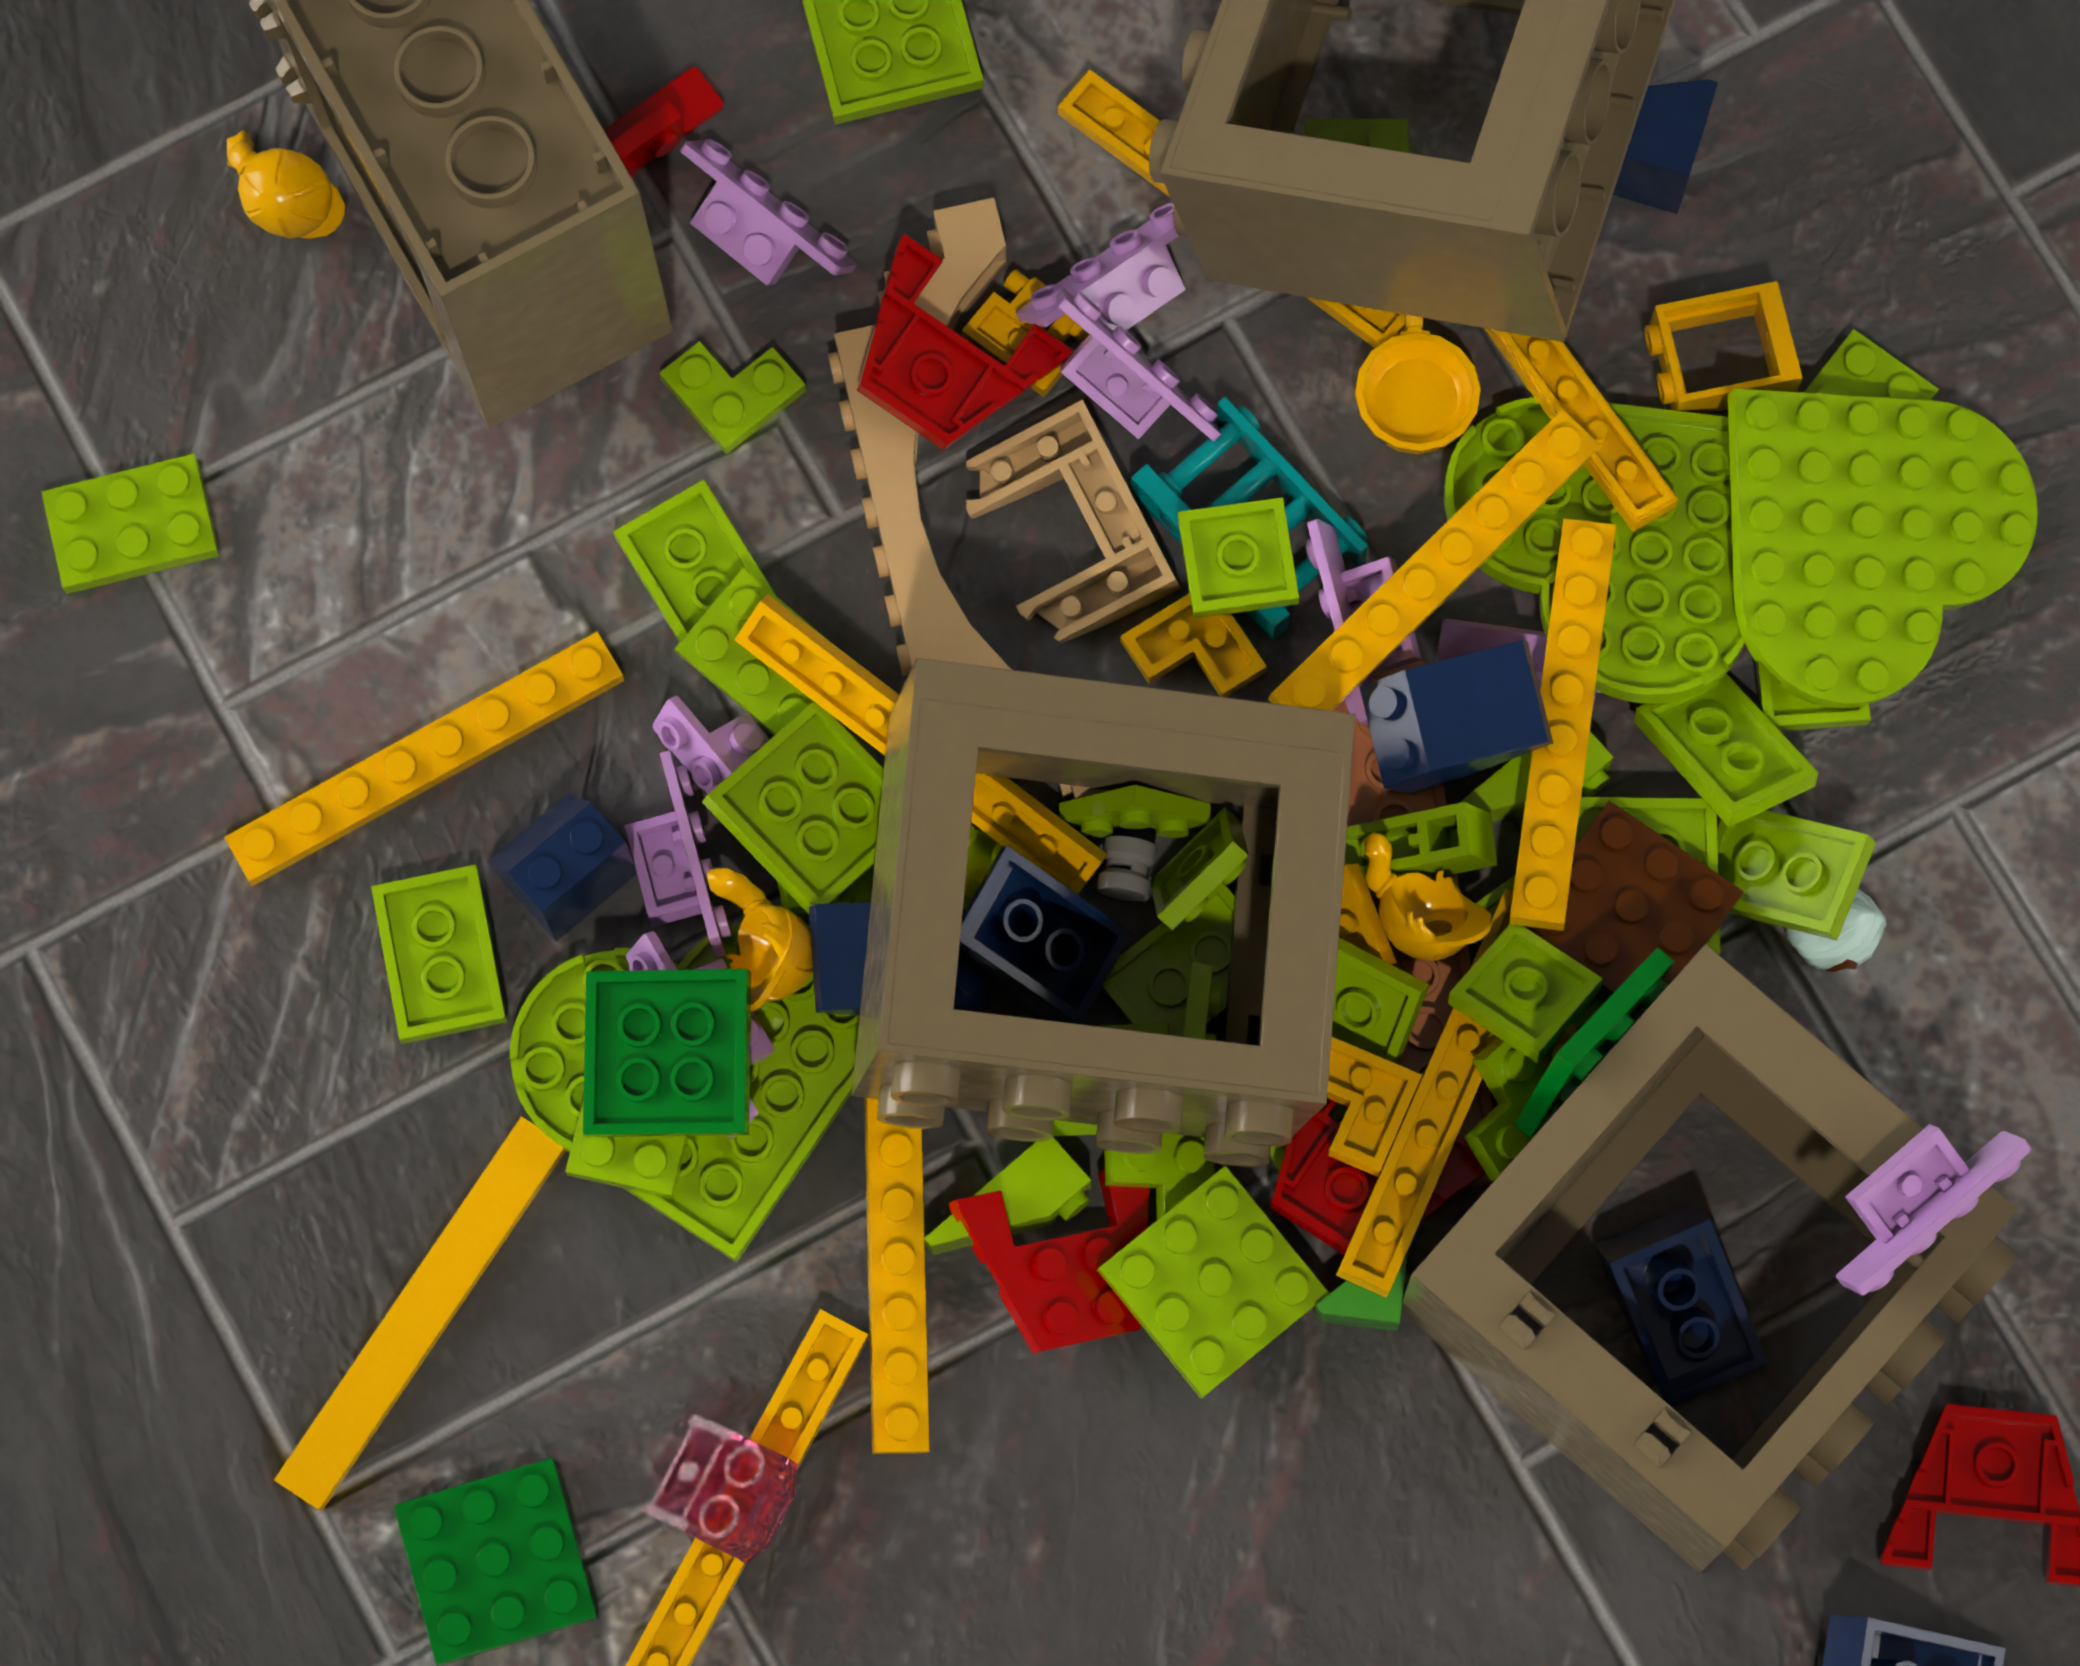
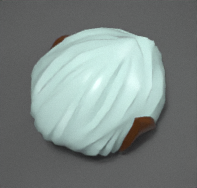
[1786,889,1886,972]

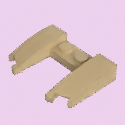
[966,399,1181,644]

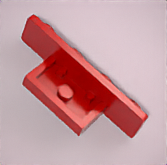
[604,67,724,178]

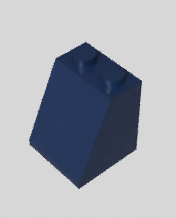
[1613,79,1718,214]
[487,794,637,942]

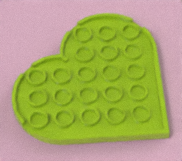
[1727,388,2038,708]
[1444,397,1745,704]
[510,924,860,1263]

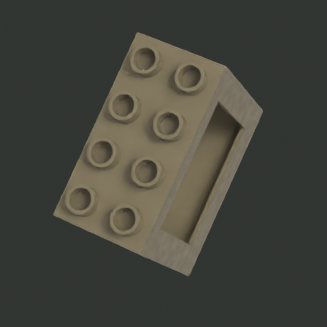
[249,0,673,429]
[1149,0,1676,342]
[852,658,1355,1167]
[1401,944,2019,1573]

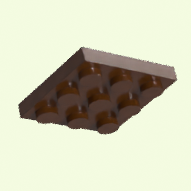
[1524,801,1744,996]

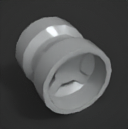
[1096,836,1157,902]

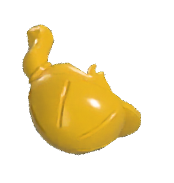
[227,130,345,239]
[1363,833,1492,962]
[707,867,813,1012]

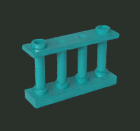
[1131,397,1368,642]

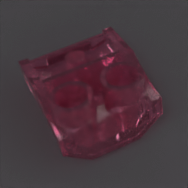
[641,1413,798,1564]

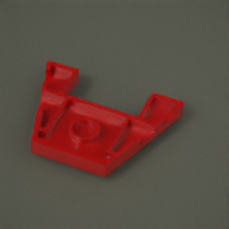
[857,234,1073,451]
[1271,1098,1486,1256]
[949,1170,1150,1354]
[1879,1404,2080,1587]

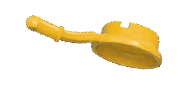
[1355,314,1481,455]

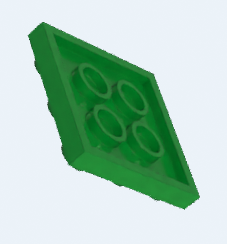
[1514,947,1675,1138]
[583,969,751,1137]
[393,1457,599,1666]

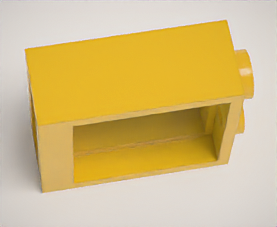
[1644,281,1803,414]

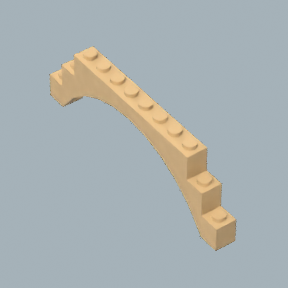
[827,197,1111,799]

